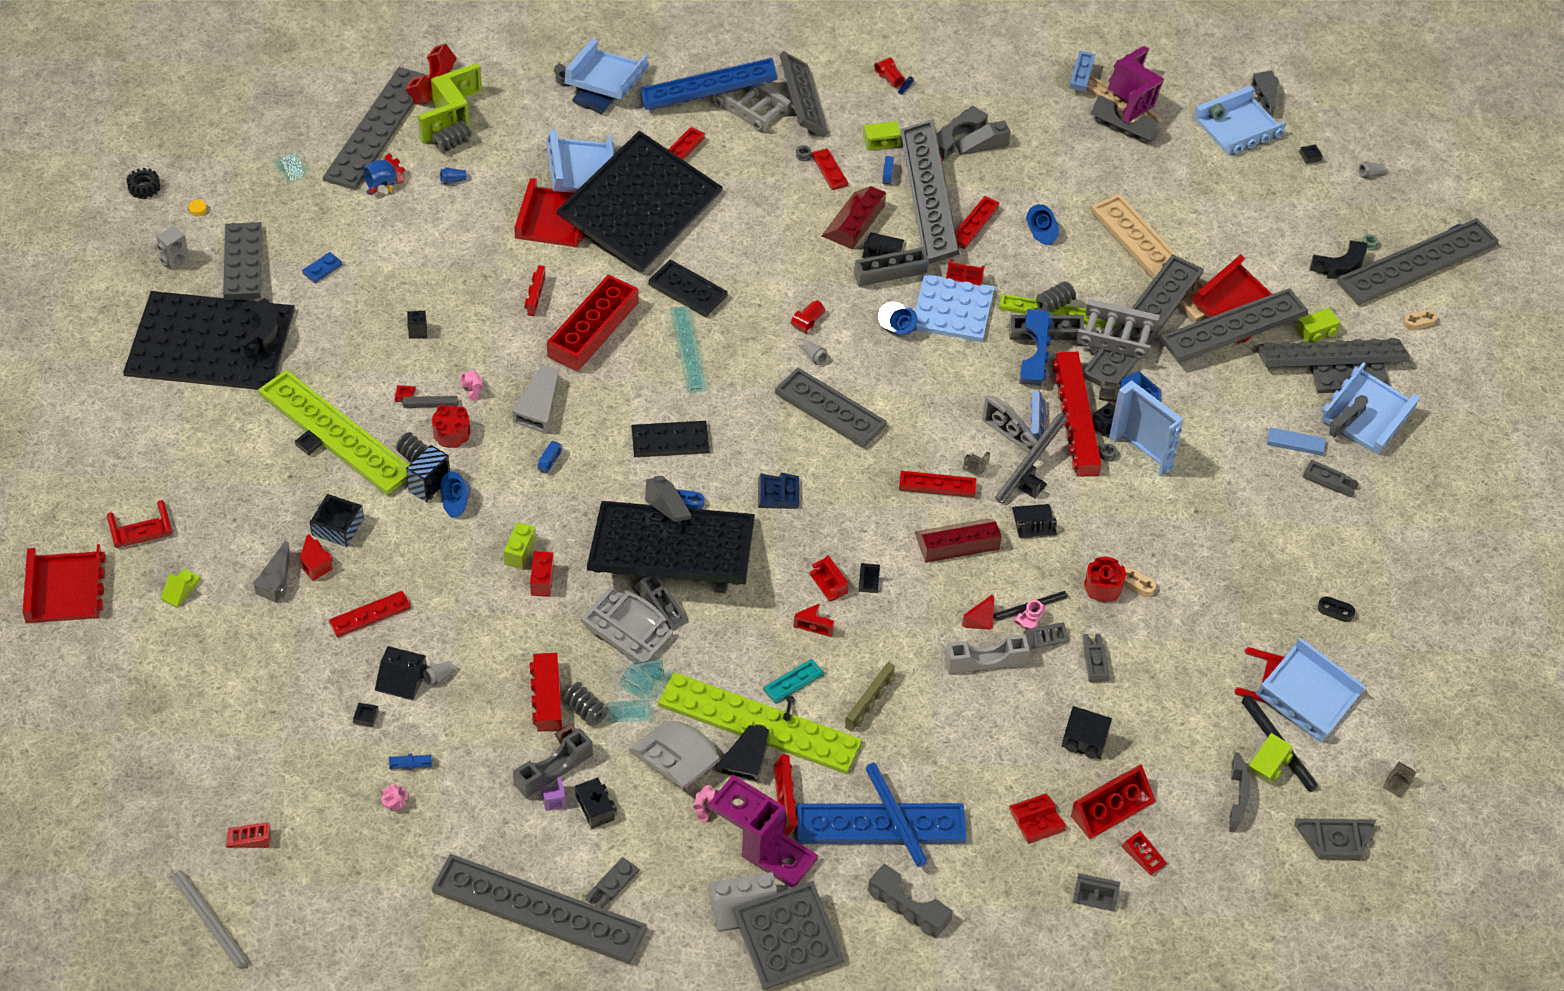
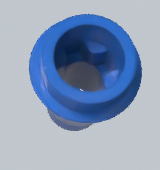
[440,167,466,184]

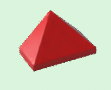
[962,594,995,630]

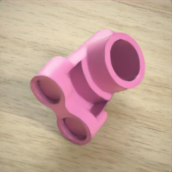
[460,370,483,401]
[1014,600,1046,630]
[693,785,719,822]

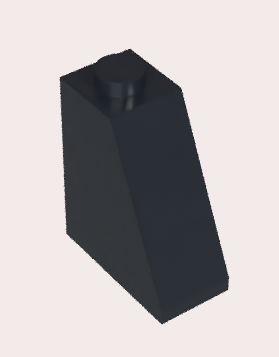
[717,724,770,781]

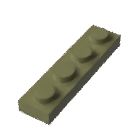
[845,662,896,732]

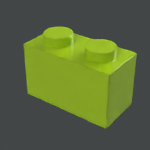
[863,121,901,151]
[1295,308,1341,342]
[503,522,536,570]
[1249,733,1294,784]

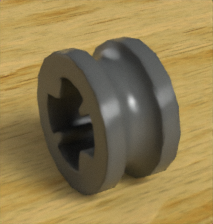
[796,145,811,161]
[1099,443,1117,461]

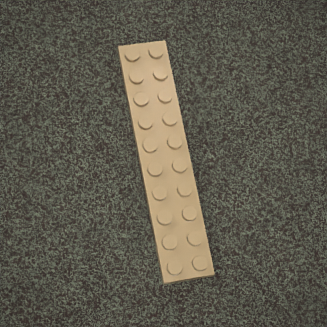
[1091,194,1208,323]

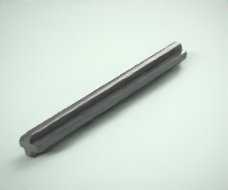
[995,414,1067,503]

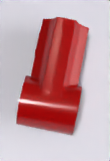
[874,57,905,88]
[791,300,825,333]

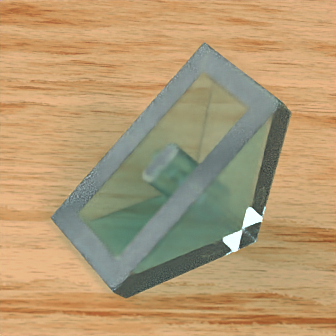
[274,152,306,183]

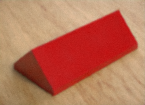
[1071,764,1156,839]

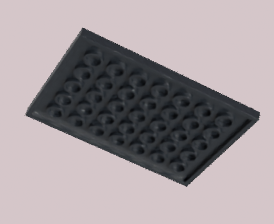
[556,130,723,273]
[123,291,295,390]
[587,501,755,585]

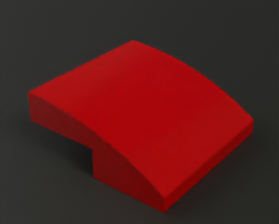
[1009,793,1066,844]

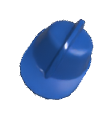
[1026,204,1059,245]
[878,302,917,335]
[441,472,471,518]

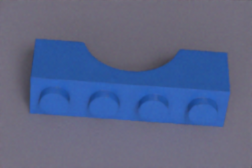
[1019,309,1052,386]

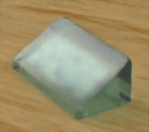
[608,700,650,723]

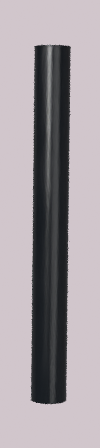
[993,591,1067,621]

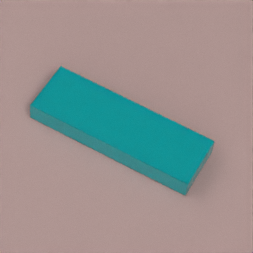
[763,659,824,704]

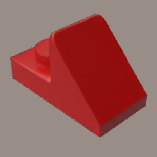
[793,604,835,637]

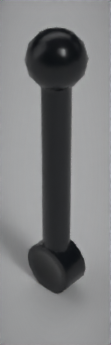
[783,696,795,721]

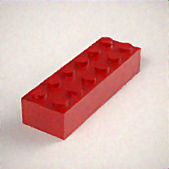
[547,274,639,372]

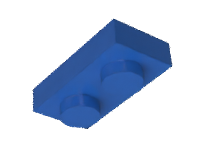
[302,252,342,283]

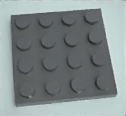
[732,881,845,990]

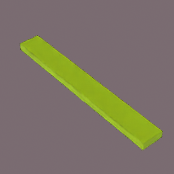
[999,294,1119,330]

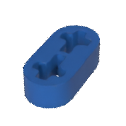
[882,156,894,184]
[537,441,563,473]
[676,489,705,509]

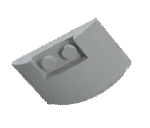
[581,587,673,666]
[629,721,720,789]

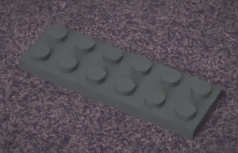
[779,51,828,137]
[223,222,262,300]
[775,367,887,448]

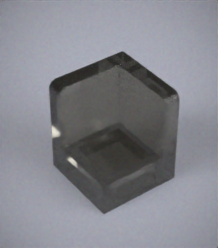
[1099,381,1120,406]
[963,451,991,478]
[1383,761,1417,798]

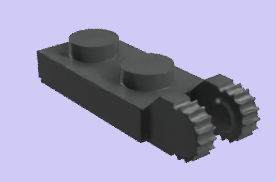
[1329,395,1368,438]
[1303,460,1359,497]
[1083,634,1110,682]
[586,857,639,908]

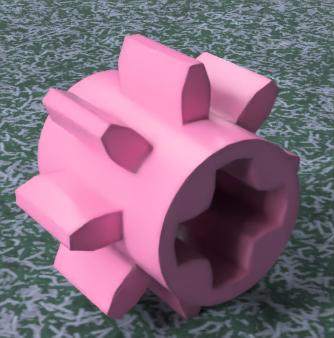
[381,783,408,812]

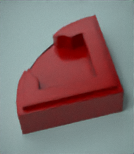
[394,385,416,402]

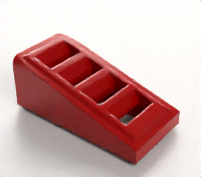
[226,823,271,848]
[1121,830,1167,875]

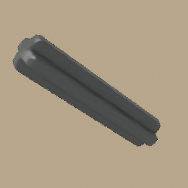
[402,396,458,408]

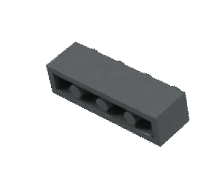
[854,247,929,286]

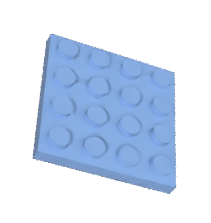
[915,274,995,342]

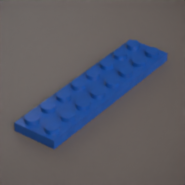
[641,57,778,110]
[797,803,966,844]

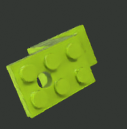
[418,63,482,144]

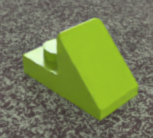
[161,569,201,608]

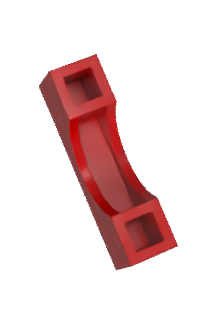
[405,43,457,105]

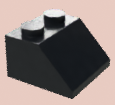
[375,646,427,700]
[1061,706,1112,759]

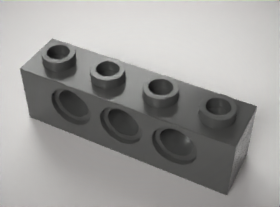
[1009,315,1084,340]

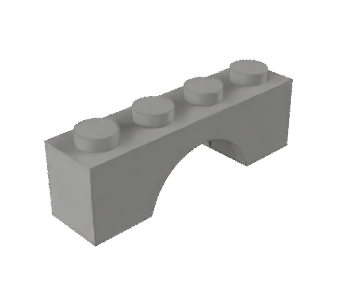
[945,634,1030,673]

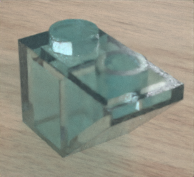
[621,658,664,699]

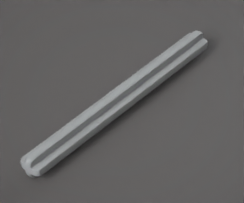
[172,871,248,969]

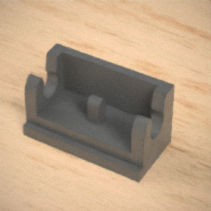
[1072,873,1120,912]

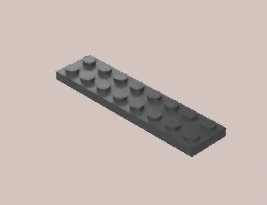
[1161,288,1308,363]
[1257,338,1410,367]

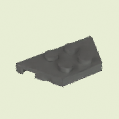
[1294,818,1376,860]

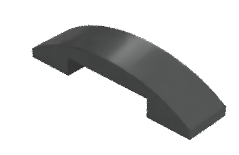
[1229,752,1250,832]

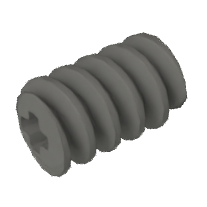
[432,120,471,153]
[1036,281,1076,313]
[396,432,428,463]
[564,682,608,726]

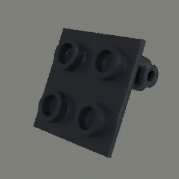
[862,232,904,258]
[1012,504,1057,538]

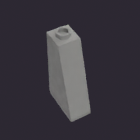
[512,365,559,434]

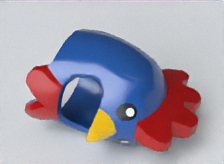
[363,153,405,195]

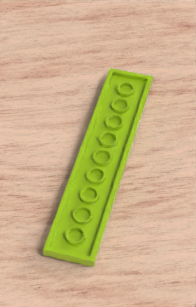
[258,370,409,496]
[658,672,862,775]

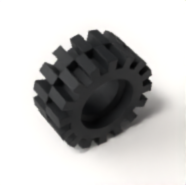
[127,168,160,199]

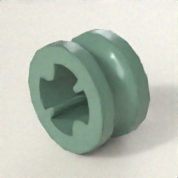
[1209,103,1226,120]
[1362,234,1378,251]

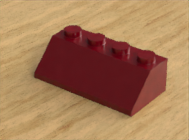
[822,186,886,250]
[915,518,1002,563]

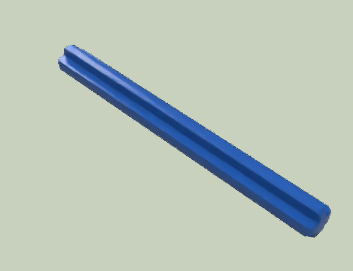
[866,763,927,867]

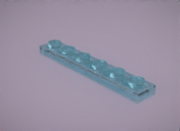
[670,306,706,393]

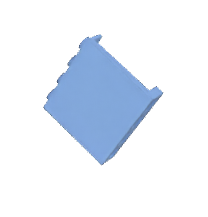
[565,39,649,99]
[1193,85,1286,156]
[546,129,614,193]
[1321,362,1420,455]
[1109,380,1183,476]
[1255,638,1365,743]

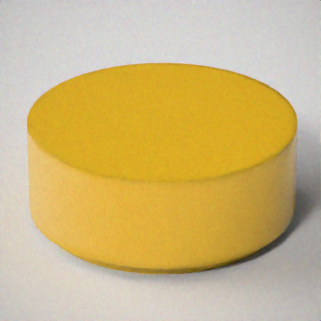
[188,200,207,216]

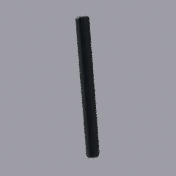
[1241,695,1318,792]

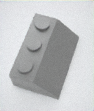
[709,872,777,932]

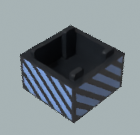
[406,445,450,502]
[310,494,364,547]

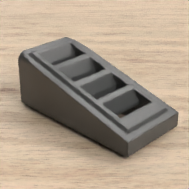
[1024,622,1069,650]

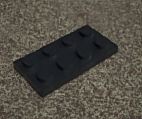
[648,259,728,317]
[631,421,709,458]

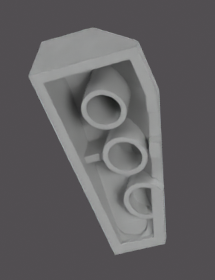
[982,395,1042,461]

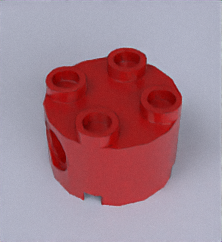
[432,405,471,448]
[1084,556,1126,602]

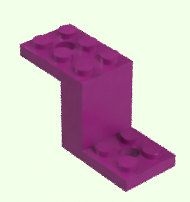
[1108,45,1164,123]
[708,775,818,888]

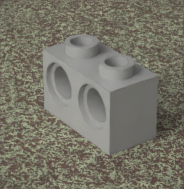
[156,226,189,270]

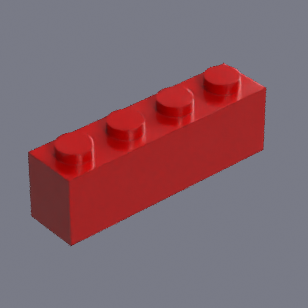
[529,652,562,732]

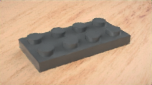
[1310,363,1390,393]

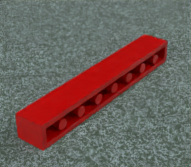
[1052,351,1101,477]

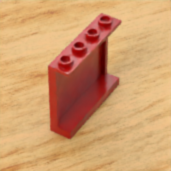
[514,178,584,248]
[1191,254,1272,344]
[22,544,106,623]

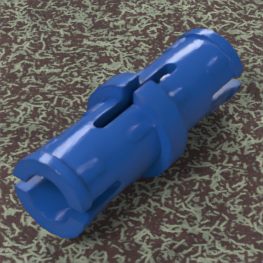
[389,754,432,770]

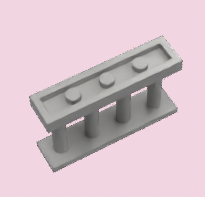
[713,83,792,133]
[1077,299,1160,359]

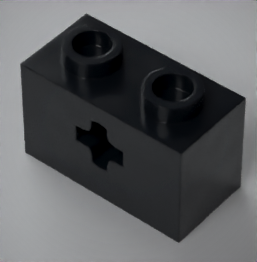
[575,777,617,829]

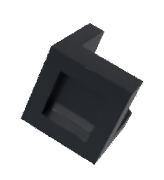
[1019,465,1047,499]
[858,563,880,593]

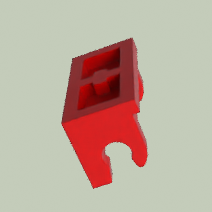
[946,259,985,286]
[809,555,849,602]

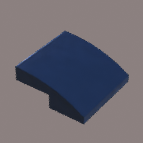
[572,88,616,115]
[758,472,799,509]

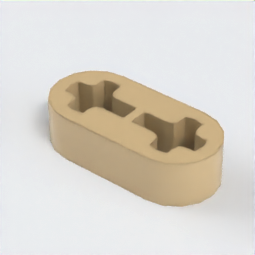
[1403,310,1437,330]
[1123,569,1156,597]

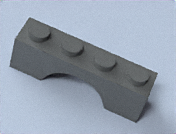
[1090,95,1163,143]
[937,105,988,160]
[513,728,593,799]
[868,863,953,938]

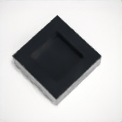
[1299,144,1323,164]
[295,430,322,455]
[353,702,379,727]

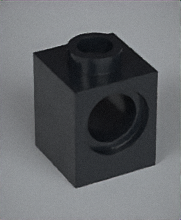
[407,310,427,339]

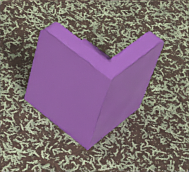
[541,777,566,811]

